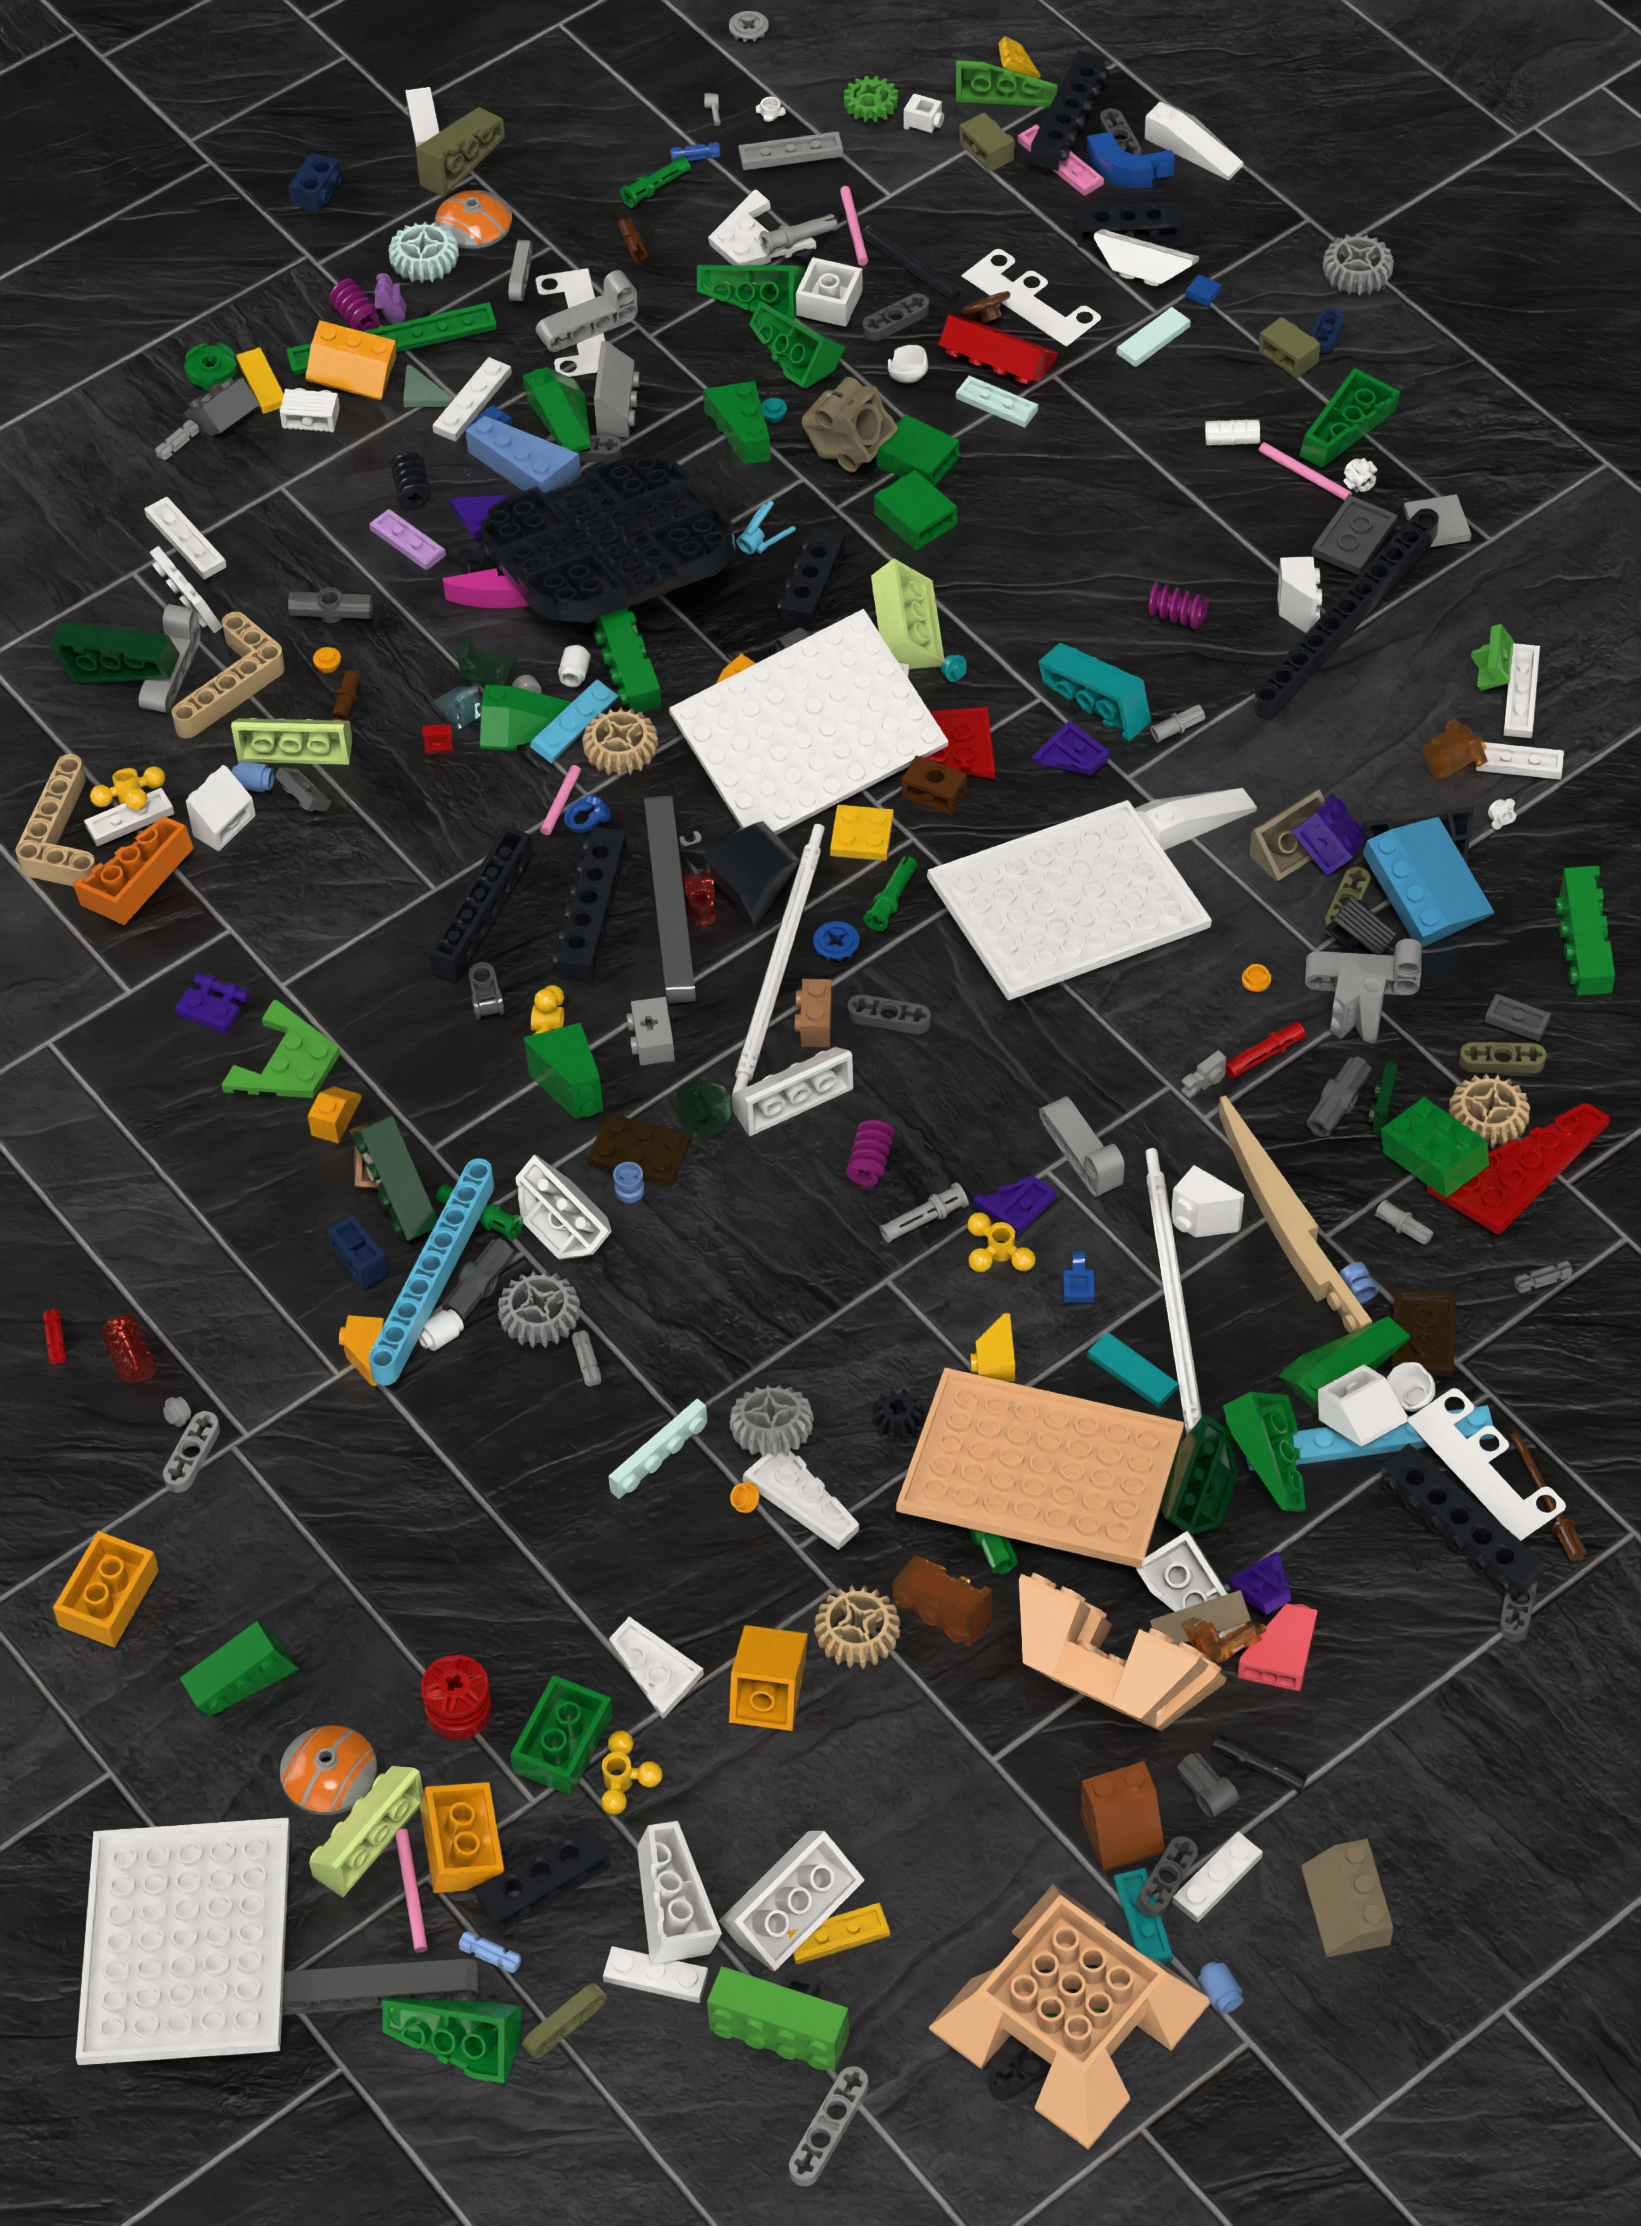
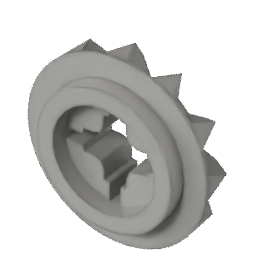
[729,11,768,42]

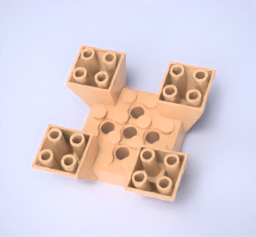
[1019,1573,1227,1731]
[929,1884,1211,2150]

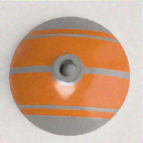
[435,190,512,249]
[280,1725,377,1815]

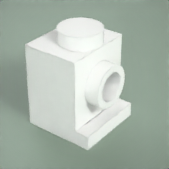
[904,94,944,133]

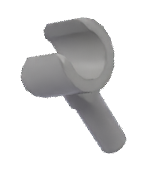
[704,93,721,126]

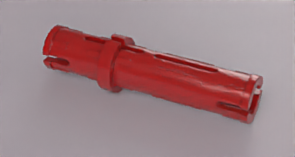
[1225,1021,1306,1079]

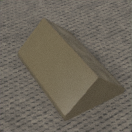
[1249,789,1325,881]

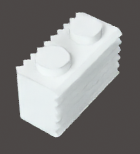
[280,388,340,432]

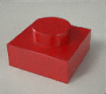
[422,724,453,753]

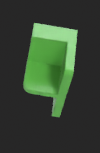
[1471,624,1514,691]

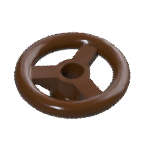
[961,291,1011,323]

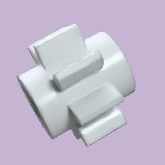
[1343,458,1377,492]

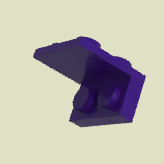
[1292,794,1367,875]

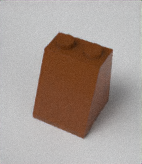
[1080,1761,1165,1872]

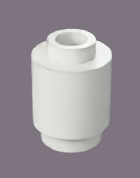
[558,645,591,687]
[418,1309,464,1351]

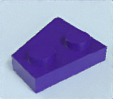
[973,1176,1056,1236]
[1227,1551,1292,1615]

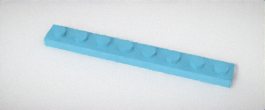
[1246,1406,1494,1471]

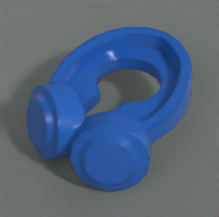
[564,794,611,833]

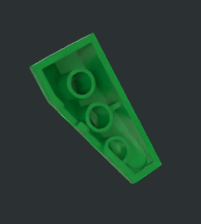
[523,367,591,453]
[1278,1316,1410,1416]

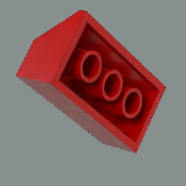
[938,315,1059,385]

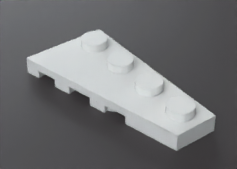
[150,546,223,633]
[743,1450,859,1550]

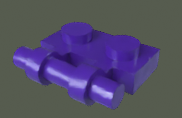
[174,973,249,1034]

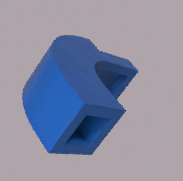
[1086,131,1175,188]

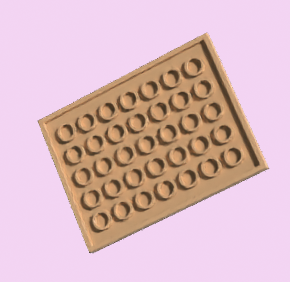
[896,1368,1185,1569]

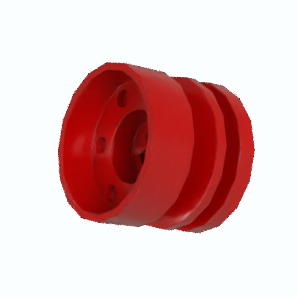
[421,1655,493,1740]

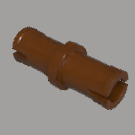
[618,218,647,261]
[331,670,361,721]

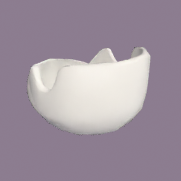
[888,345,928,384]
[1387,1362,1435,1412]

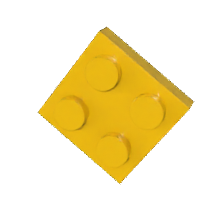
[830,805,894,861]

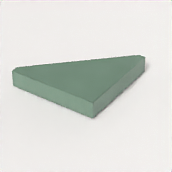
[403,365,453,407]

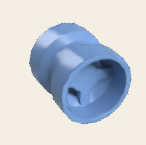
[613,1162,645,1203]
[1339,1262,1378,1304]

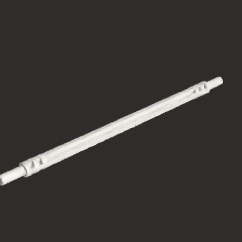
[731,824,825,1100]
[1145,1148,1202,1435]

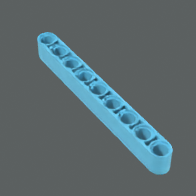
[368,1158,494,1386]

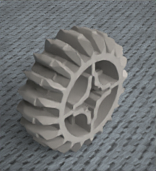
[1323,233,1394,296]
[498,1270,580,1348]
[730,1384,814,1457]

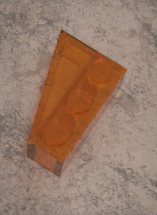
[892,1555,992,1647]

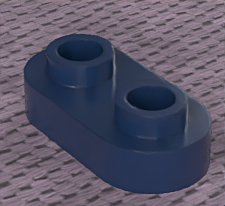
[1310,308,1344,353]

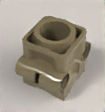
[802,377,898,472]

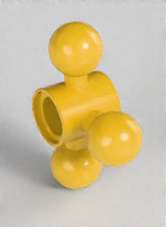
[90,766,166,810]
[531,985,564,1035]
[967,1212,1036,1272]
[601,1730,663,1815]

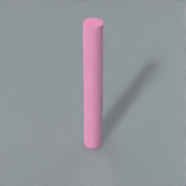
[540,765,581,835]

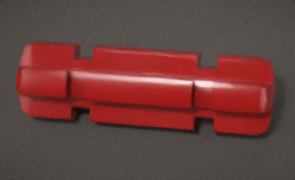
[43,1309,66,1365]

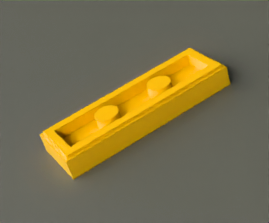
[236,347,284,414]
[787,1902,890,1965]

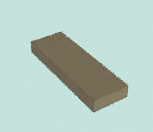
[1150,1590,1252,1645]

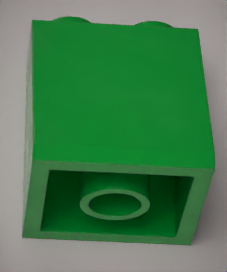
[524,1022,603,1119]

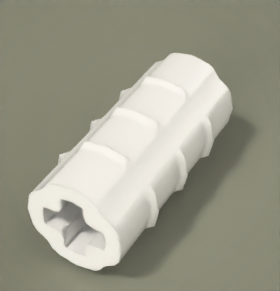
[1205,419,1260,446]

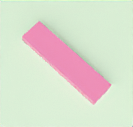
[1018,124,1104,196]

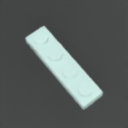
[608,1399,707,1499]

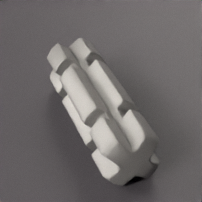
[155,420,199,461]
[572,1330,601,1387]

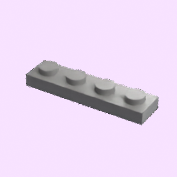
[738,131,843,170]

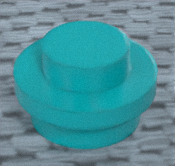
[761,398,787,423]
[941,655,967,682]

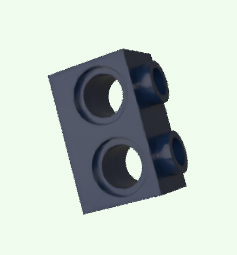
[289,153,342,212]
[327,1215,389,1290]

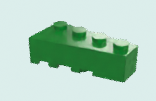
[1299,368,1401,468]

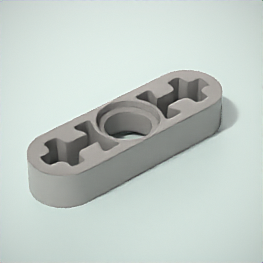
[508,240,532,301]
[163,1411,220,1493]

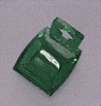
[456,635,517,686]

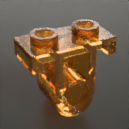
[1422,719,1488,778]

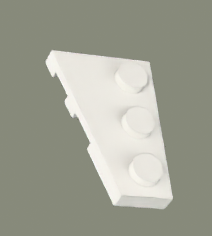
[609,1617,704,1719]

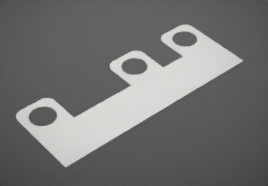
[961,249,1101,347]
[536,268,605,377]
[1407,1388,1566,1541]

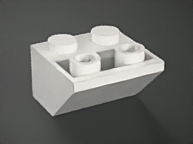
[1277,557,1322,633]
[186,765,256,851]
[1318,1365,1407,1447]

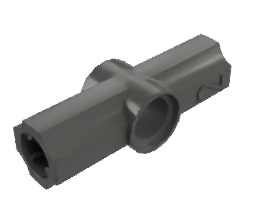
[288,587,373,623]
[1307,1056,1372,1137]
[442,1238,515,1321]

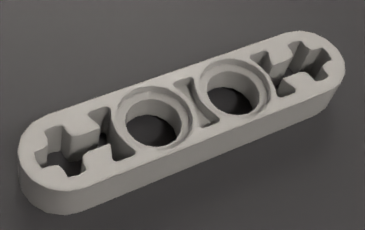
[789,2066,868,2186]

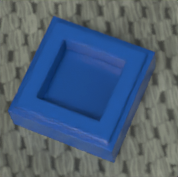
[1185,275,1221,307]

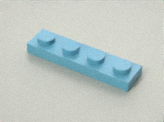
[530,679,618,763]

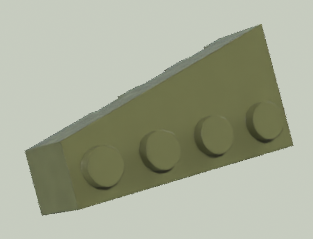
[415,107,505,197]

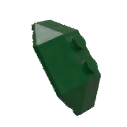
[1160,1414,1238,1535]

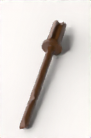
[1510,1430,1588,1562]

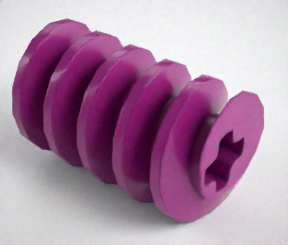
[329,278,380,331]
[1148,581,1209,629]
[846,1120,895,1186]

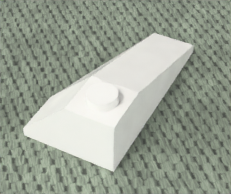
[1145,102,1243,180]
[1134,788,1257,851]
[1135,1531,1256,1657]

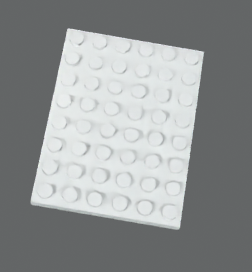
[669,609,948,835]
[927,800,1212,1000]
[76,1818,290,2065]

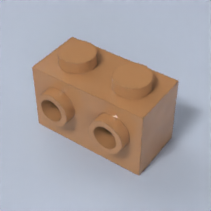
[795,979,832,1047]

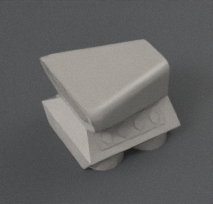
[1330,958,1386,1043]

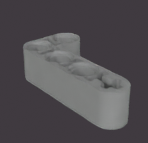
[535,270,638,352]
[139,604,201,713]
[1305,939,1422,995]
[1039,1096,1124,1197]

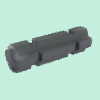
[1514,1260,1573,1293]

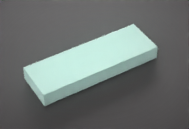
[1117,307,1191,367]
[956,376,1038,428]

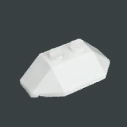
[1094,229,1199,286]
[515,1155,612,1260]

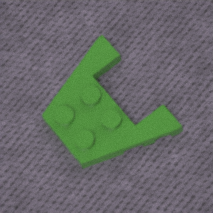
[222,999,340,1098]

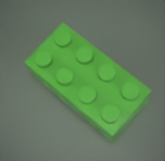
[707,1966,849,2071]

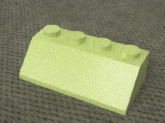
[871,559,944,669]
[231,718,353,765]
[309,1766,423,1897]

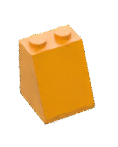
[729,1625,808,1731]

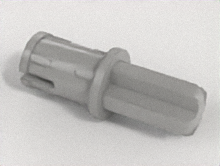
[1150,705,1205,743]
[1375,1200,1433,1245]

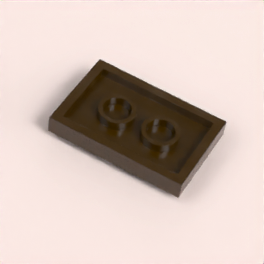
[587,1112,691,1188]
[1391,1288,1456,1377]

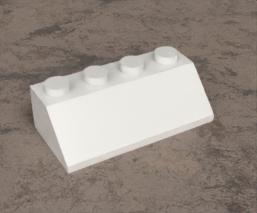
[732,1047,853,1137]
[719,1831,865,1971]

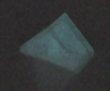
[434,685,481,729]

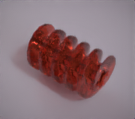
[102,1314,157,1383]

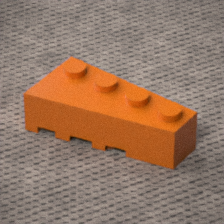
[72,816,194,925]

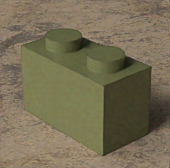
[959,113,1015,173]
[1259,317,1320,378]

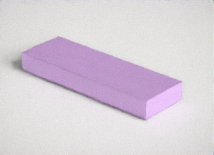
[369,509,446,571]

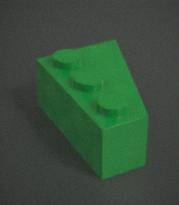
[180,1621,299,1716]

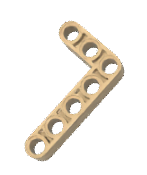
[172,612,285,738]
[16,754,96,886]

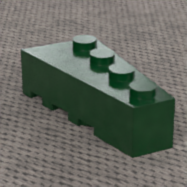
[51,621,180,683]
[349,1116,438,1241]

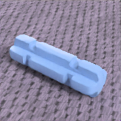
[458,1931,521,1973]

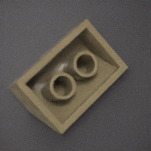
[1301,1839,1393,1957]

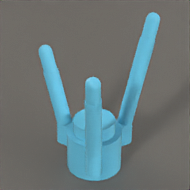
[736,501,796,554]

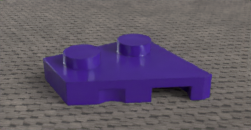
[449,495,509,540]
[1032,721,1111,776]

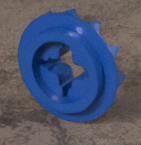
[813,921,859,962]

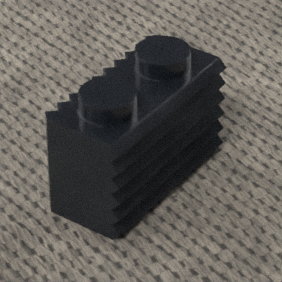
[1325,897,1397,955]

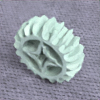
[389,221,459,283]

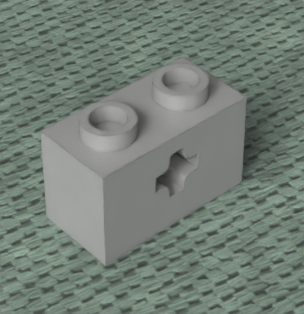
[626,997,675,1065]

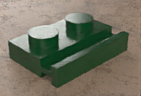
[1368,1062,1398,1136]

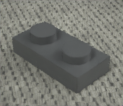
[275,767,332,812]
[1485,994,1551,1042]

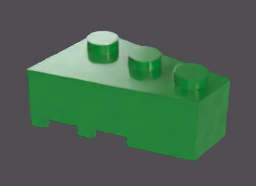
[703,381,771,465]

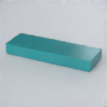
[1087,1332,1178,1409]
[1113,1868,1173,1963]

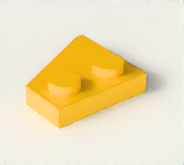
[998,36,1041,79]

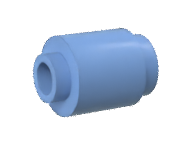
[232,761,275,792]
[1197,1961,1244,2014]

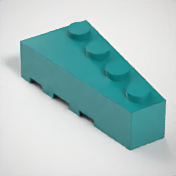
[1038,643,1151,741]

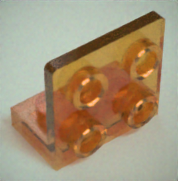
[1181,1617,1267,1663]

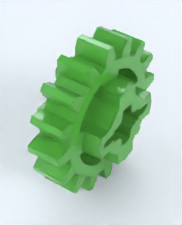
[844,75,898,122]

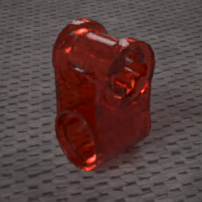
[683,872,716,927]

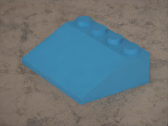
[1363,817,1494,948]

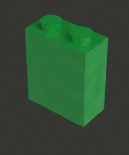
[876,415,959,486]
[874,470,957,551]

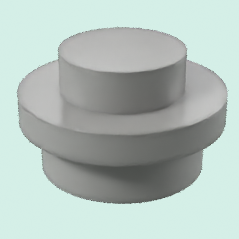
[163,1397,191,1427]

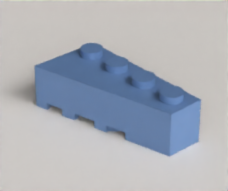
[465,416,581,493]

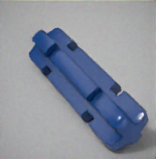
[670,142,720,162]

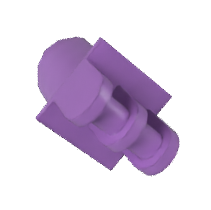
[375,273,406,324]

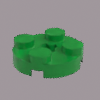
[184,343,238,391]

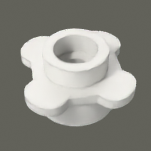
[756,97,786,122]
[1488,798,1516,829]

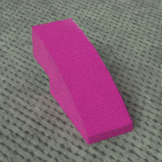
[443,569,530,609]

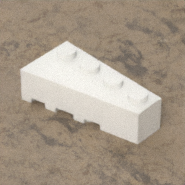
[637,1821,722,1965]

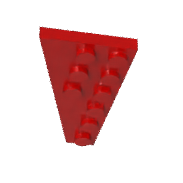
[925,707,995,779]
[1427,1102,1610,1235]

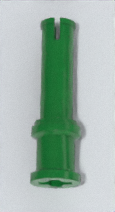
[620,156,690,208]
[863,856,918,931]
[436,1184,523,1241]

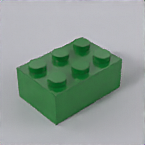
[1381,1097,1489,1198]
[510,1675,613,1796]

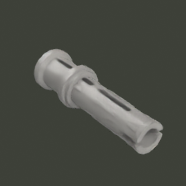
[759,214,837,254]
[879,1182,969,1243]

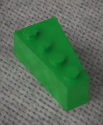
[593,607,662,714]
[1555,866,1615,996]

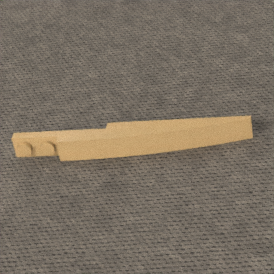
[1219,1096,1372,1333]

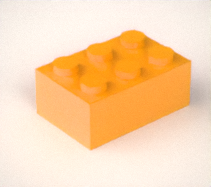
[53,1531,159,1648]

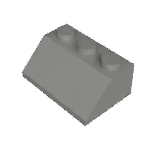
[594,341,640,437]

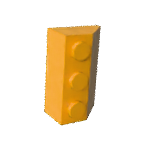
[305,320,397,400]
[419,1782,504,1893]

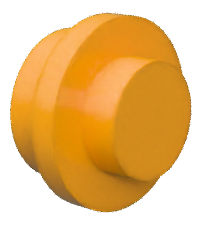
[313,647,341,673]
[1242,964,1271,992]
[730,1482,759,1514]

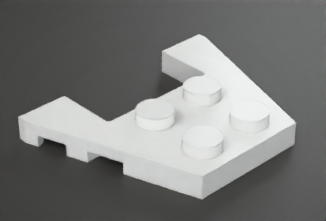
[708,190,816,265]

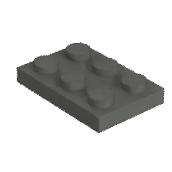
[1311,495,1398,575]

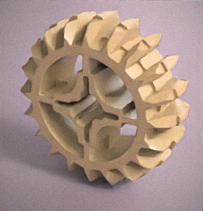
[582,707,658,777]
[1449,1073,1530,1149]
[814,1585,900,1669]

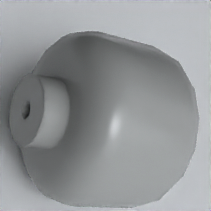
[512,675,542,694]

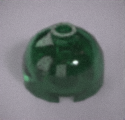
[676,1078,732,1139]

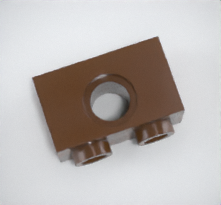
[902,756,967,815]

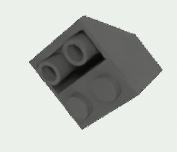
[183,377,260,436]

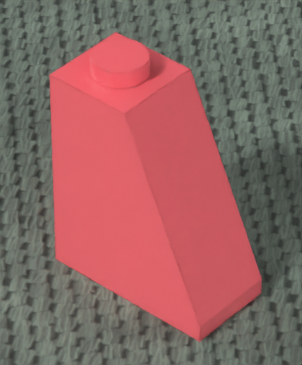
[1237,1603,1318,1692]

